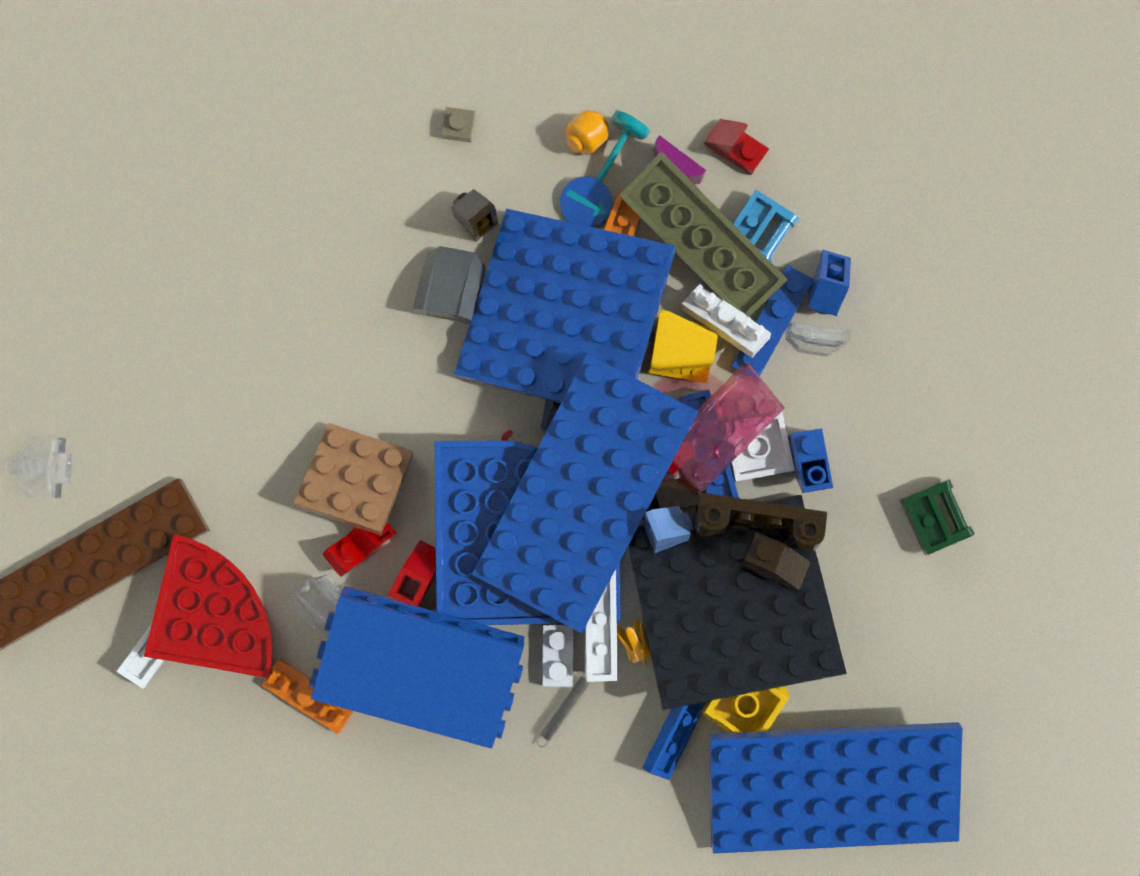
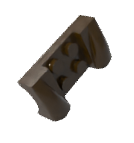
[693,493,827,552]

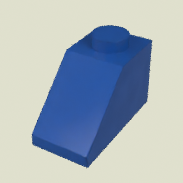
[808,250,851,316]

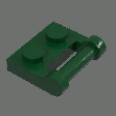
[900,479,975,555]

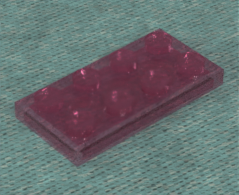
[672,363,785,493]

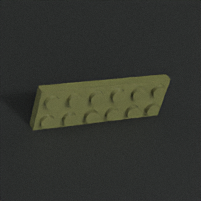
[619,151,788,317]

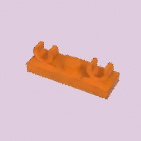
[261,658,354,734]

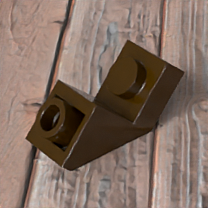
[641,474,702,521]

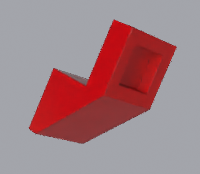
[322,522,396,577]

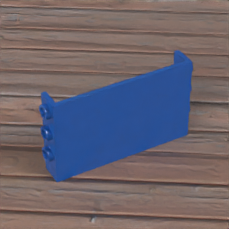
[309,586,525,749]

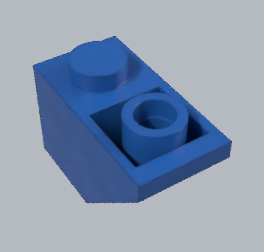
[788,428,833,494]

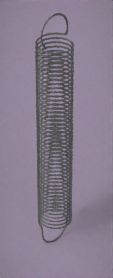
[537,672,591,747]

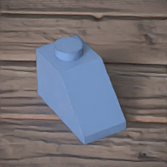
[643,506,693,553]

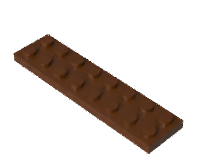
[0,478,210,651]

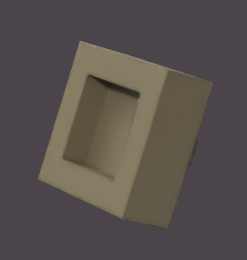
[442,107,475,142]

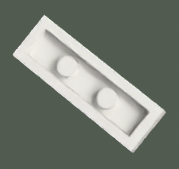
[681,284,771,358]

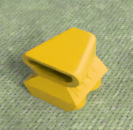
[648,309,718,383]

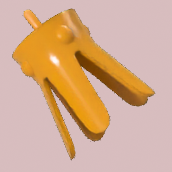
[617,620,651,666]

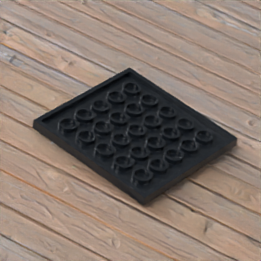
[628,494,847,711]

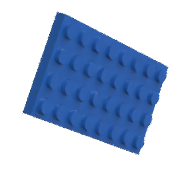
[472,353,699,633]
[709,722,963,854]

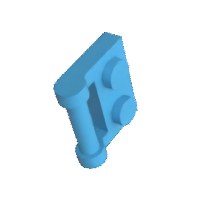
[733,189,799,262]

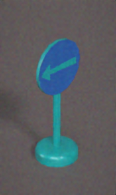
[560,110,651,228]

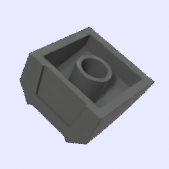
[413,246,485,325]

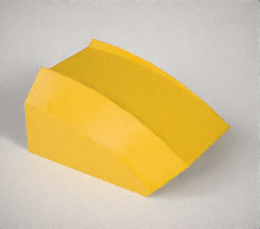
[700,686,790,733]

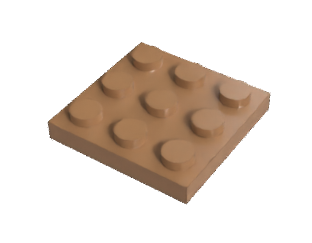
[293,423,413,535]

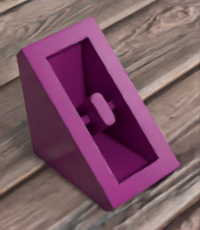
[654,135,706,185]

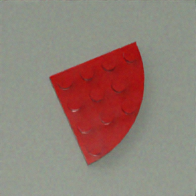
[144,534,273,678]

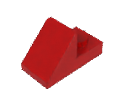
[704,119,769,175]

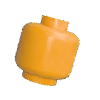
[566,110,608,155]

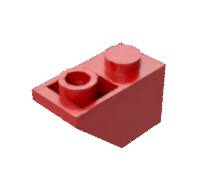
[388,540,436,607]

